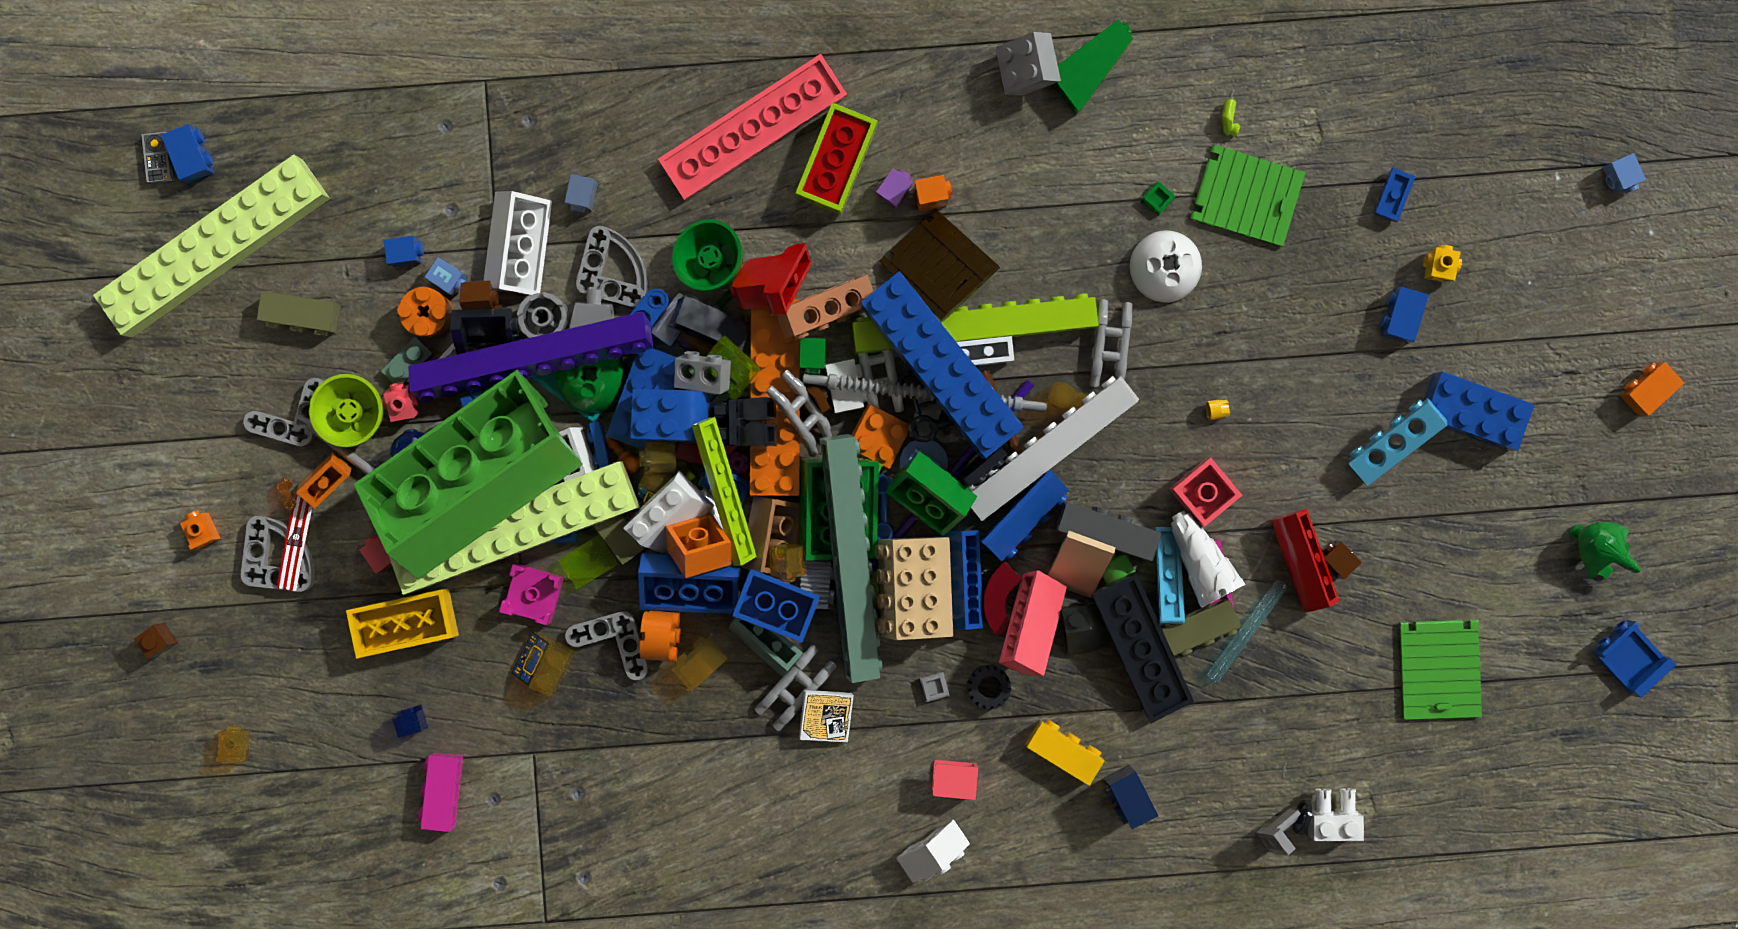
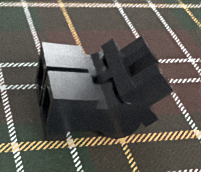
[711,397,777,446]

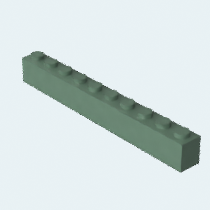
[820,434,882,683]

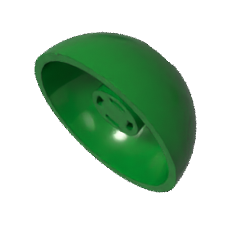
[672,219,743,291]
[557,357,629,414]

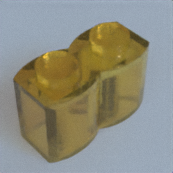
[1045,382,1088,411]

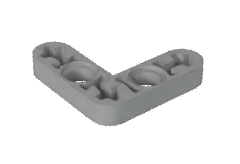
[243,378,324,447]
[565,611,649,680]

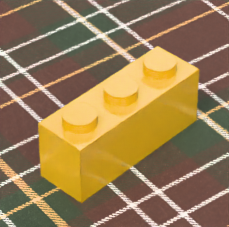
[1025,719,1105,786]

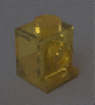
[216,725,250,762]

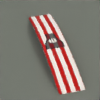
[277,494,313,591]

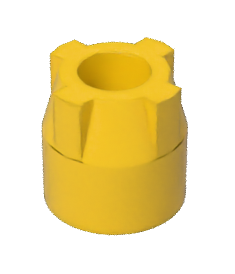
[1205,400,1230,420]

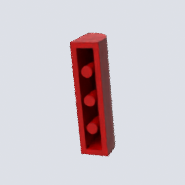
[1271,508,1340,612]

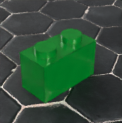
[800,338,826,375]

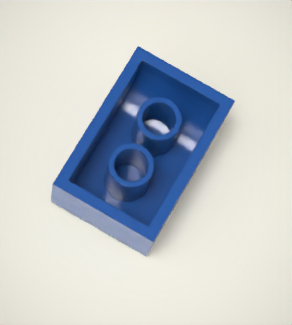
[631,389,710,443]

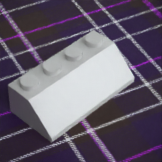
[484,191,552,295]

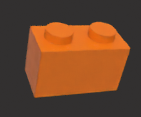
[914,175,952,212]
[1620,361,1684,417]
[296,451,352,509]

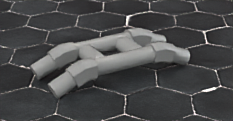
[1089,299,1132,387]
[765,370,832,457]
[755,645,837,731]

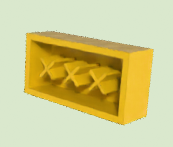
[346,588,459,659]

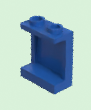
[1592,620,1677,698]

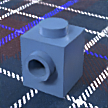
[1603,153,1646,194]

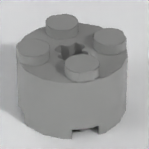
[517,292,571,338]

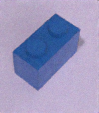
[161,124,214,184]
[1379,286,1429,343]

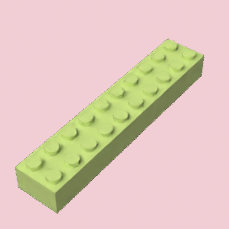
[93,155,330,338]
[389,461,640,595]

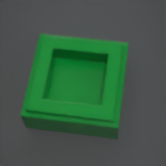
[1141,181,1176,216]

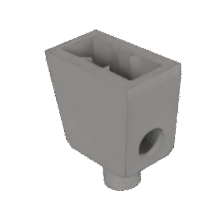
[569,288,614,329]

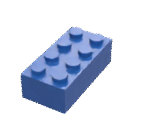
[606,349,680,453]
[1424,371,1535,451]
[638,553,740,614]

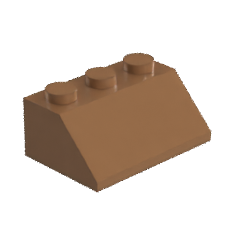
[741,496,800,576]

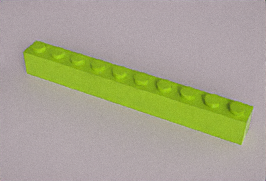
[851,294,1099,354]

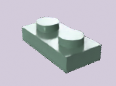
[381,337,434,384]

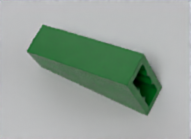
[1052,19,1133,115]

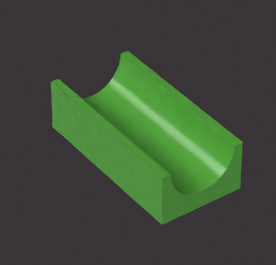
[354,370,583,579]

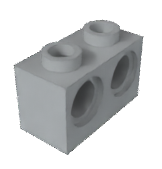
[674,351,731,394]

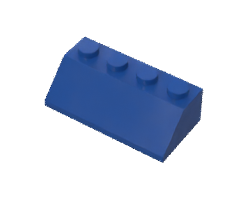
[980,470,1069,561]

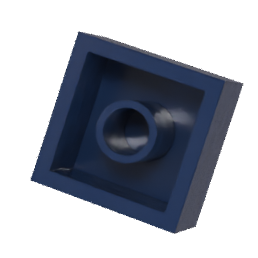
[1103,765,1158,829]

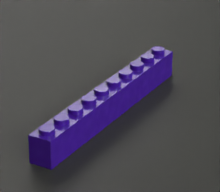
[408,312,653,402]

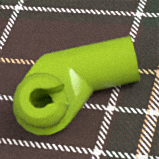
[1222,99,1240,136]

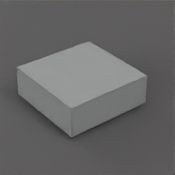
[920,671,950,702]

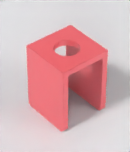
[932,760,978,800]

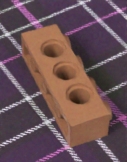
[776,275,874,340]

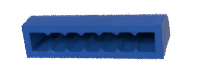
[935,530,983,630]

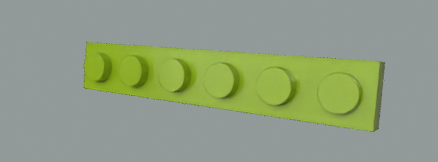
[692,417,757,566]

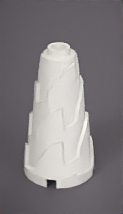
[1171,510,1246,608]

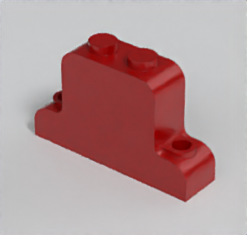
[731,243,812,315]

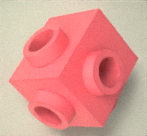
[382,382,420,422]

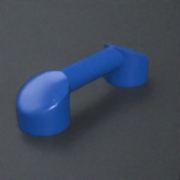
[877,474,894,541]

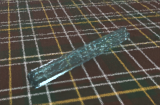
[1207,580,1287,683]

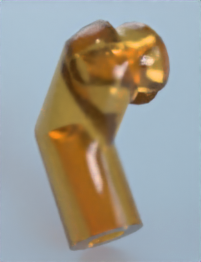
[276,477,296,510]

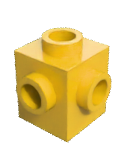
[1423,245,1462,283]

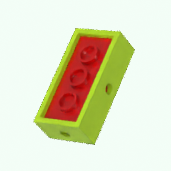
[796,102,878,216]

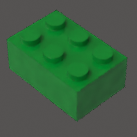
[885,451,978,536]

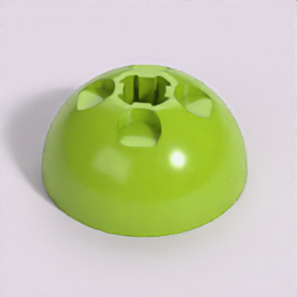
[309,374,383,447]

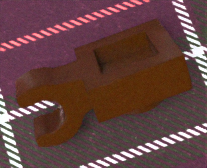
[804,383,835,416]

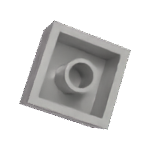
[995,32,1061,95]

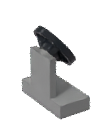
[1255,800,1312,855]

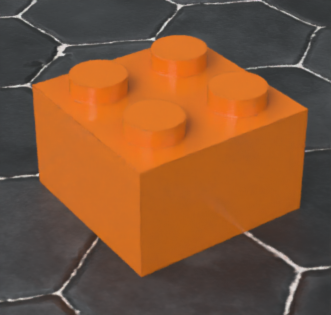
[666,513,731,578]

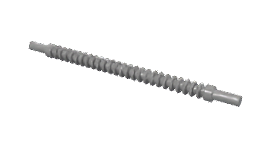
[803,373,1047,413]

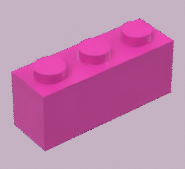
[418,752,463,832]

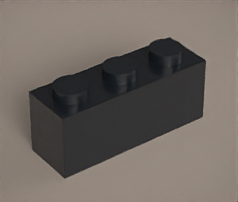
[668,295,751,354]

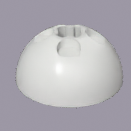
[1130,230,1202,302]

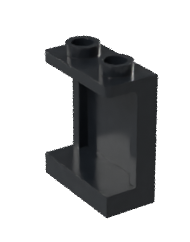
[450,308,521,355]

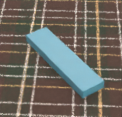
[1154,527,1185,624]

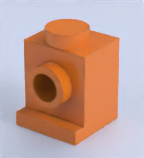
[180,510,221,550]

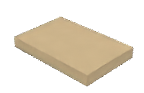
[1047,531,1116,598]

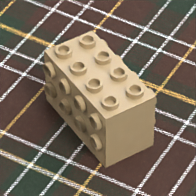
[875,537,953,640]

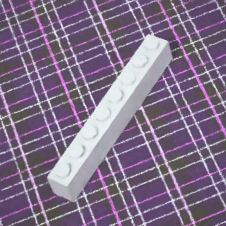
[969,376,1139,521]

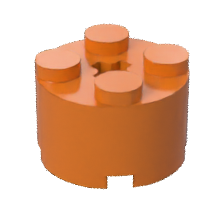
[397,287,453,338]
[640,611,681,662]

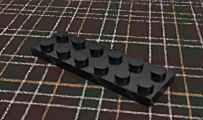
[1090,572,1194,724]

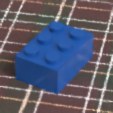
[732,569,820,643]

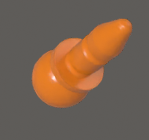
[605,436,641,474]

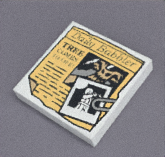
[799,690,854,742]

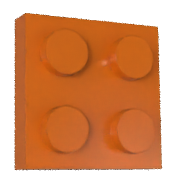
[852,403,909,469]

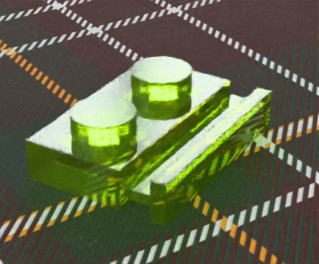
[558,534,619,590]

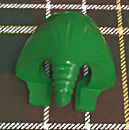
[1570,522,1641,579]

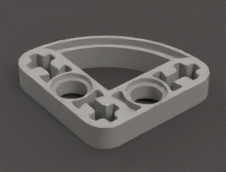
[576,226,648,308]
[241,516,315,592]

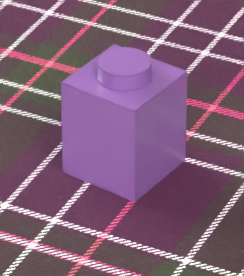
[876,168,913,209]

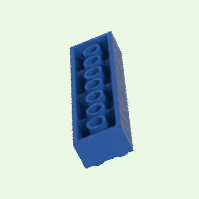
[859,271,1024,459]

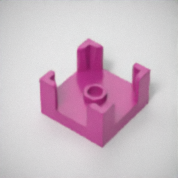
[499,564,564,625]

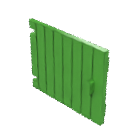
[1190,145,1306,247]
[1399,620,1482,720]

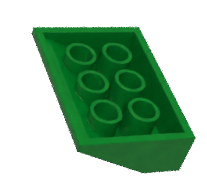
[799,459,879,560]

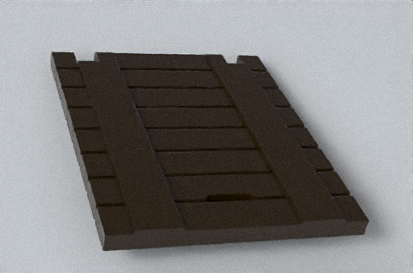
[879,208,1000,322]

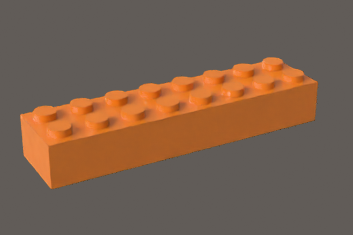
[750,299,801,496]

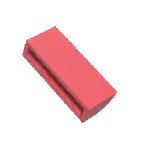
[999,570,1067,676]

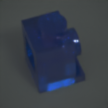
[393,704,428,738]

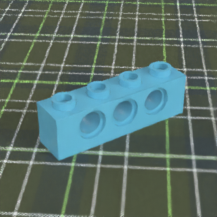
[1348,398,1447,486]

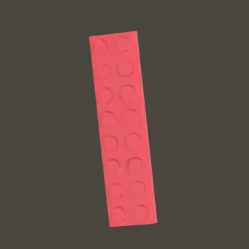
[658,54,847,201]

